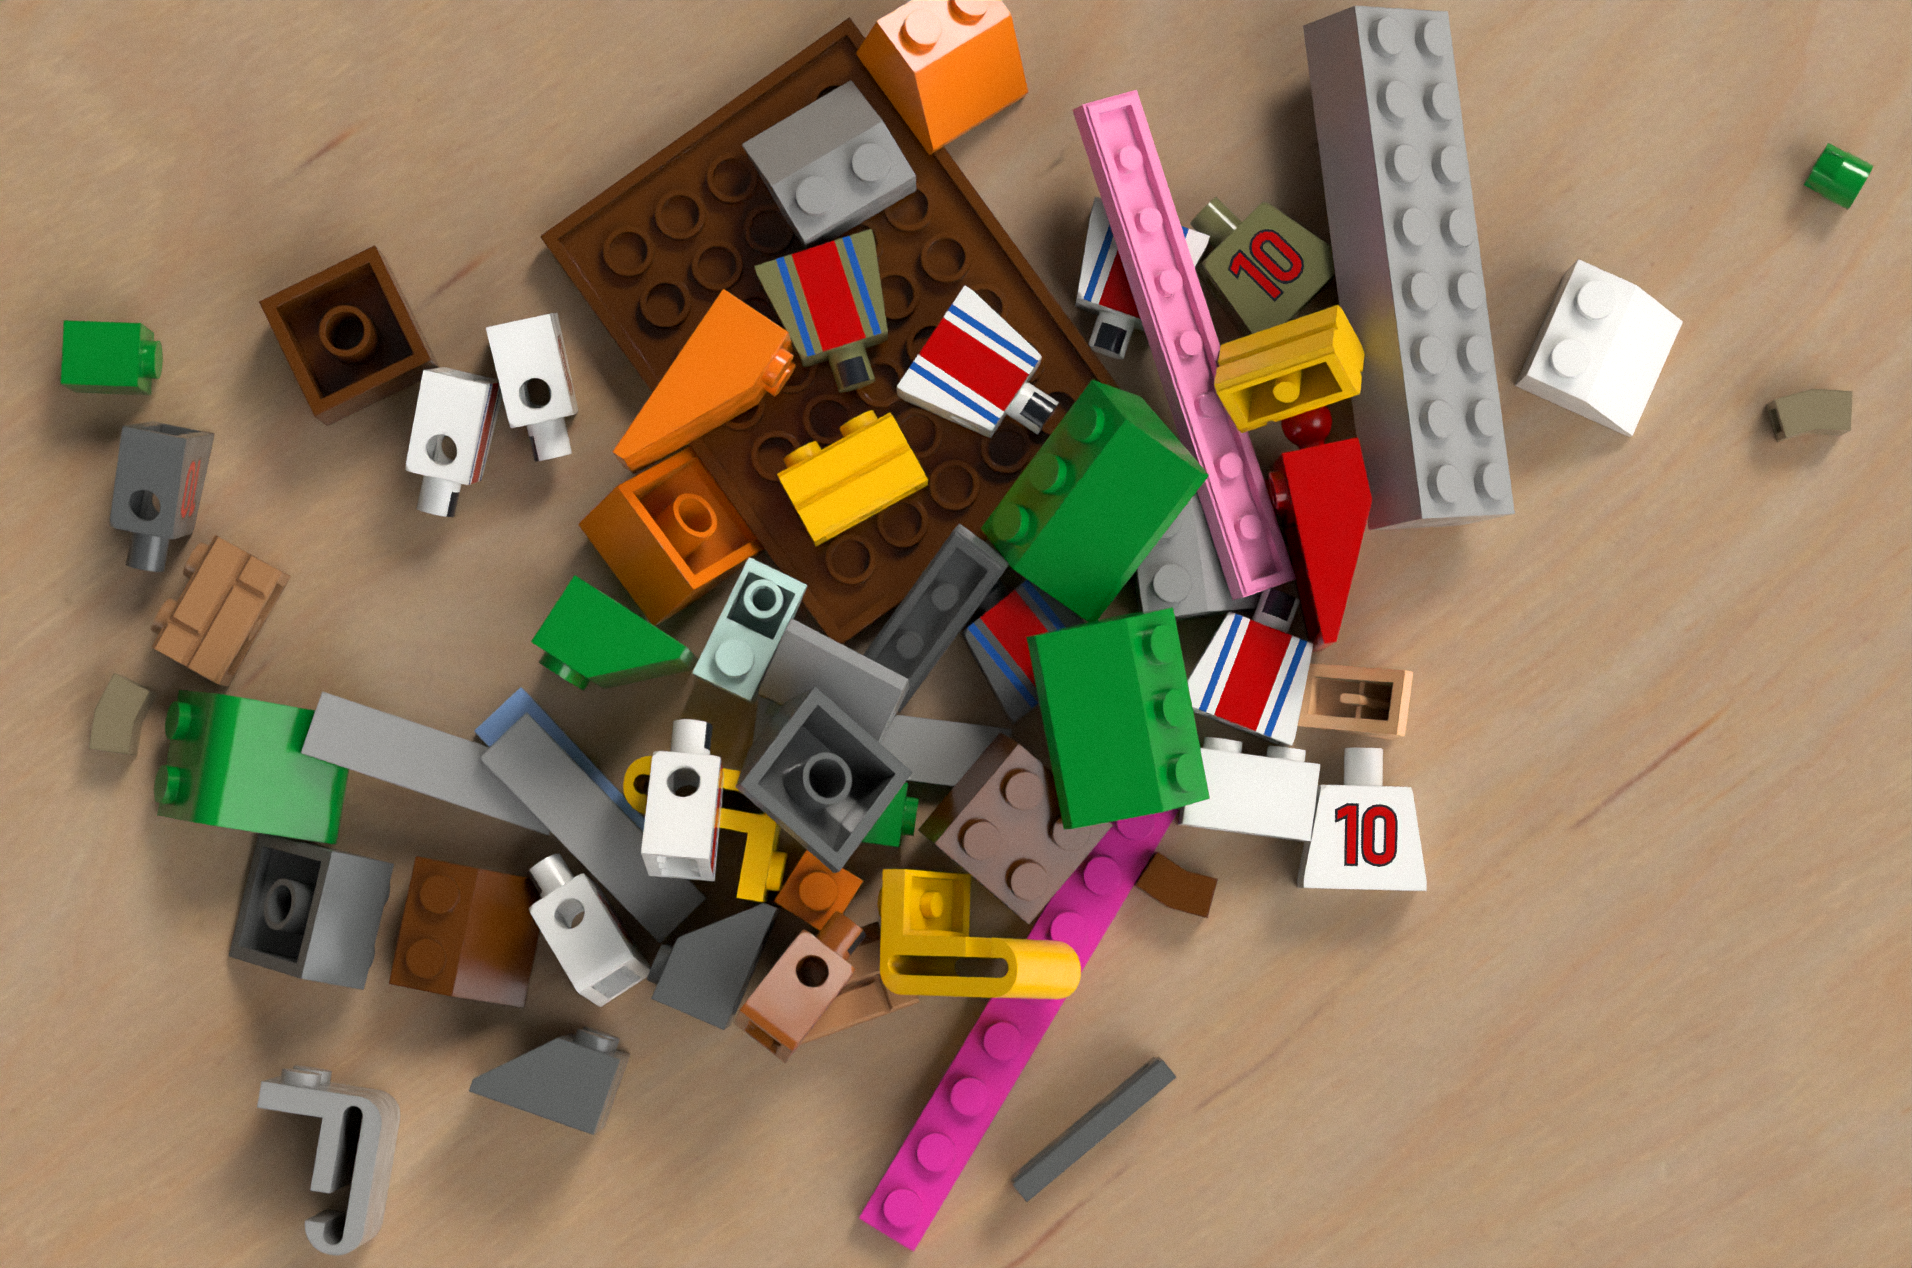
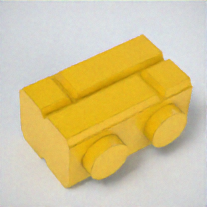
[1214,305,1365,433]
[777,410,928,547]

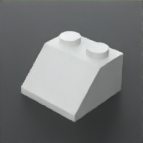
[1515,259,1683,437]

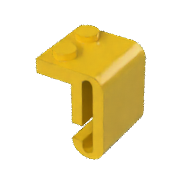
[623,756,788,902]
[877,869,1081,999]

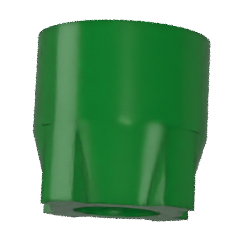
[1803,143,1874,210]

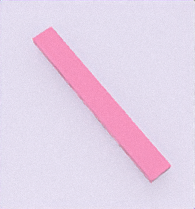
[1073,90,1296,600]

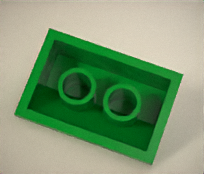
[980,380,1209,622]
[531,575,699,691]
[1027,607,1210,830]

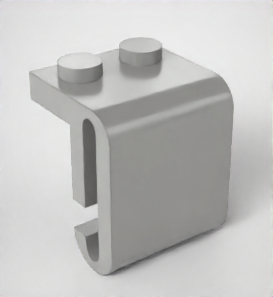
[257,1065,400,1256]

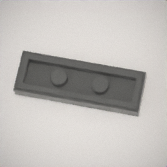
[863,523,1009,713]
[1011,1057,1176,1202]

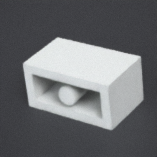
[1178,737,1320,842]

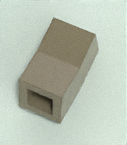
[1766,389,1853,442]
[89,673,158,756]

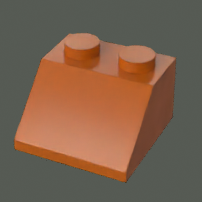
[856,0,1028,155]
[578,446,765,626]

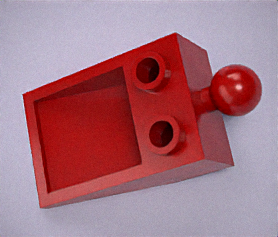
[1264,406,1372,653]

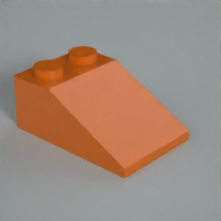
[612,289,796,474]

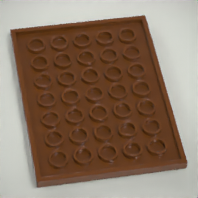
[540,17,1120,645]

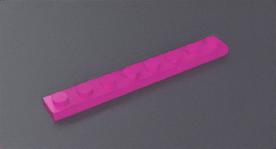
[859,808,1179,1252]

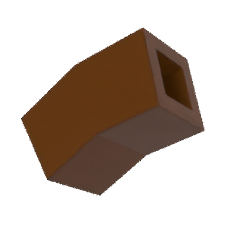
[1134,852,1218,918]

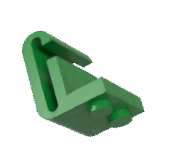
[154,690,349,845]

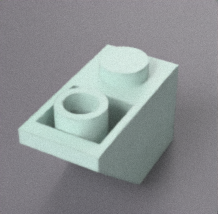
[692,557,807,705]

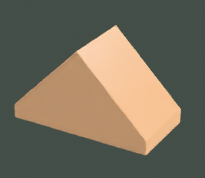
[1298,663,1413,740]

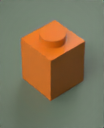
[774,849,864,931]

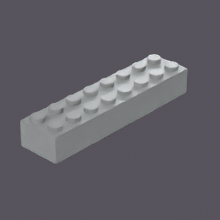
[1303,6,1515,530]

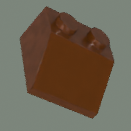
[389,856,542,1008]

